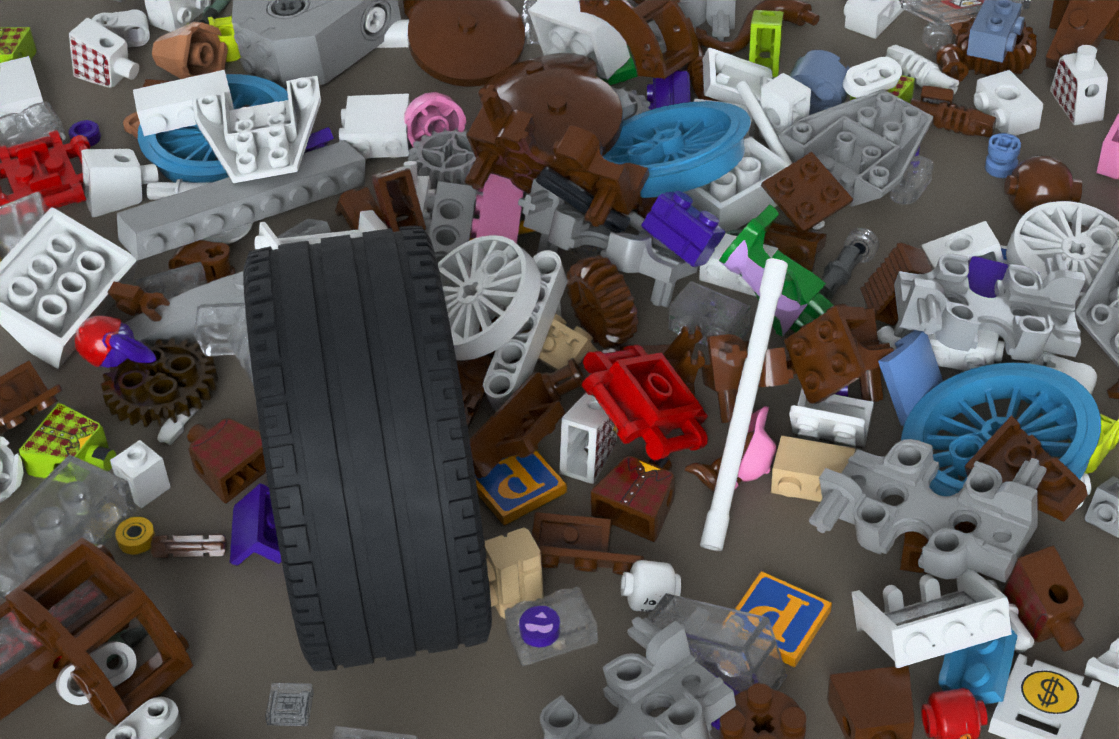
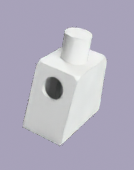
[81,149,159,217]

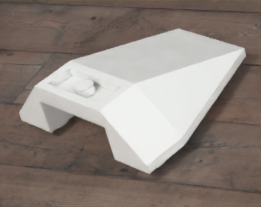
[193,76,321,183]

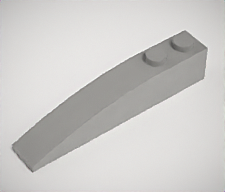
[124,271,247,347]

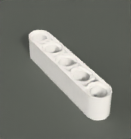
[483,250,567,412]

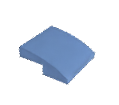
[878,330,943,426]

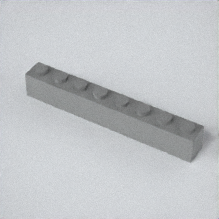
[117,140,366,261]

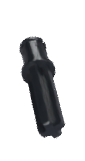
[536,166,631,233]

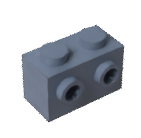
[967,0,1025,63]

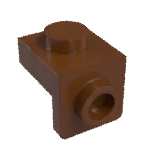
[335,187,385,230]

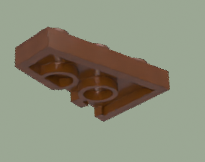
[964,415,1088,522]

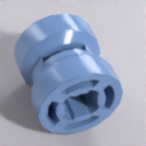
[985,133,1021,178]

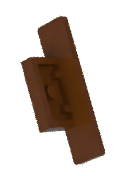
[470,372,565,478]
[532,512,645,575]

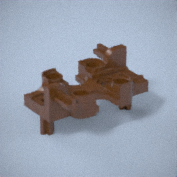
[465,85,650,227]
[701,308,894,423]

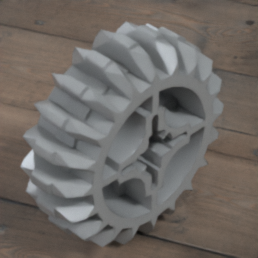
[408,128,476,190]

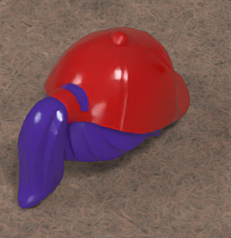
[74,315,156,368]

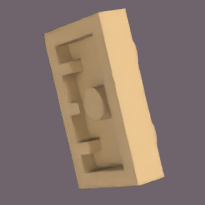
[522,313,598,378]

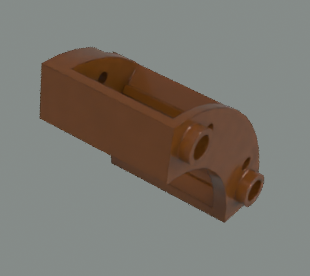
[579,0,699,79]
[5,537,194,726]

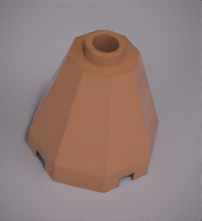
[152,22,228,79]

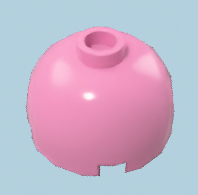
[404,92,466,147]

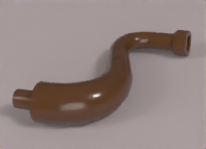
[696,0,820,54]

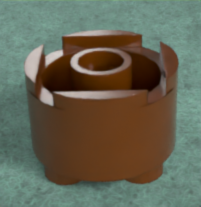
[719,683,806,739]

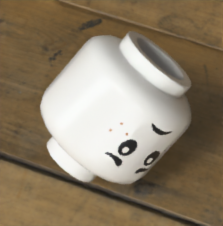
[621,560,681,614]

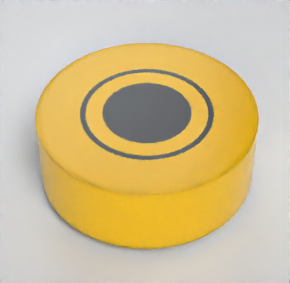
[115,517,155,555]

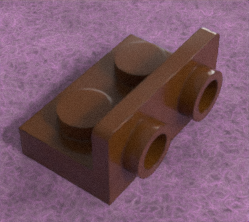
[763,222,827,272]

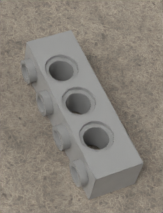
[425,181,477,287]

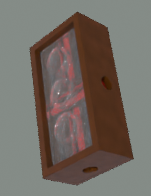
[0,575,130,720]

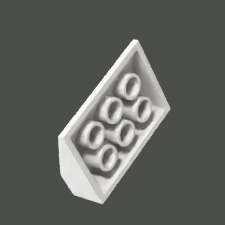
[0,207,138,369]

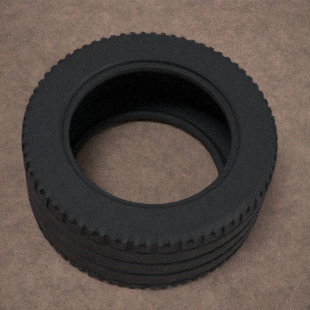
[243,226,492,671]

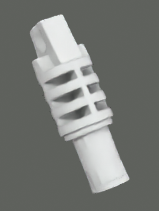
[886,45,959,94]

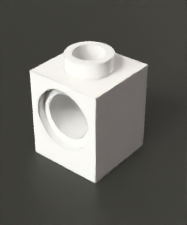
[110,440,171,508]

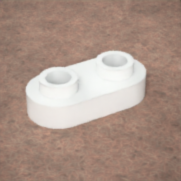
[843,57,902,98]
[56,641,136,705]
[105,697,181,739]

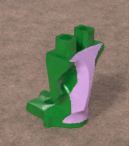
[719,204,834,337]

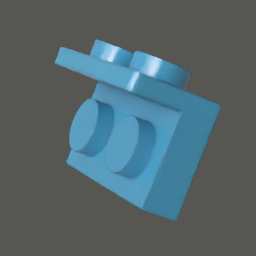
[939,628,1017,705]

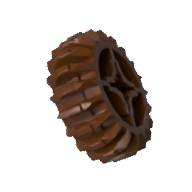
[955,18,1037,76]
[566,255,639,348]

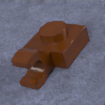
[107,281,170,322]

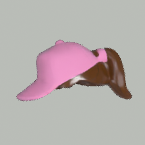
[685,406,777,492]

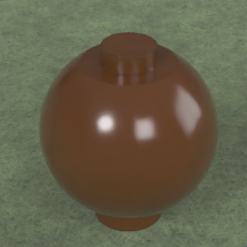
[1004,155,1082,216]

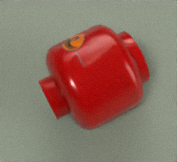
[921,688,988,739]

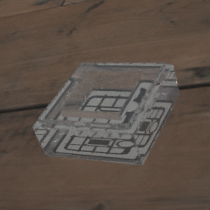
[265,683,314,726]

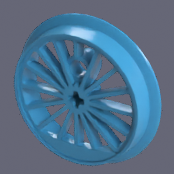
[138,74,289,183]
[602,101,751,198]
[901,363,1101,496]

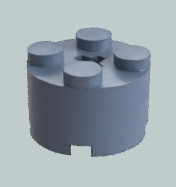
[789,50,850,115]

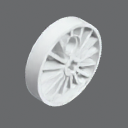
[1006,201,1119,309]
[438,235,541,360]

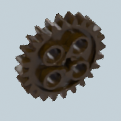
[101,338,218,427]

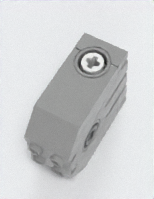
[232,0,401,89]

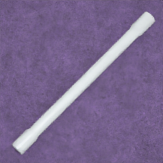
[700,259,788,551]

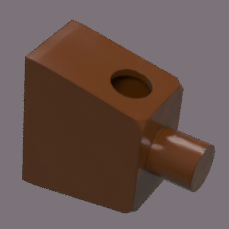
[827,665,914,739]

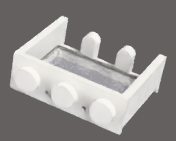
[852,568,1011,668]

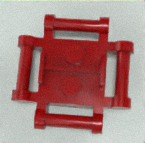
[0,130,90,220]
[581,344,708,460]

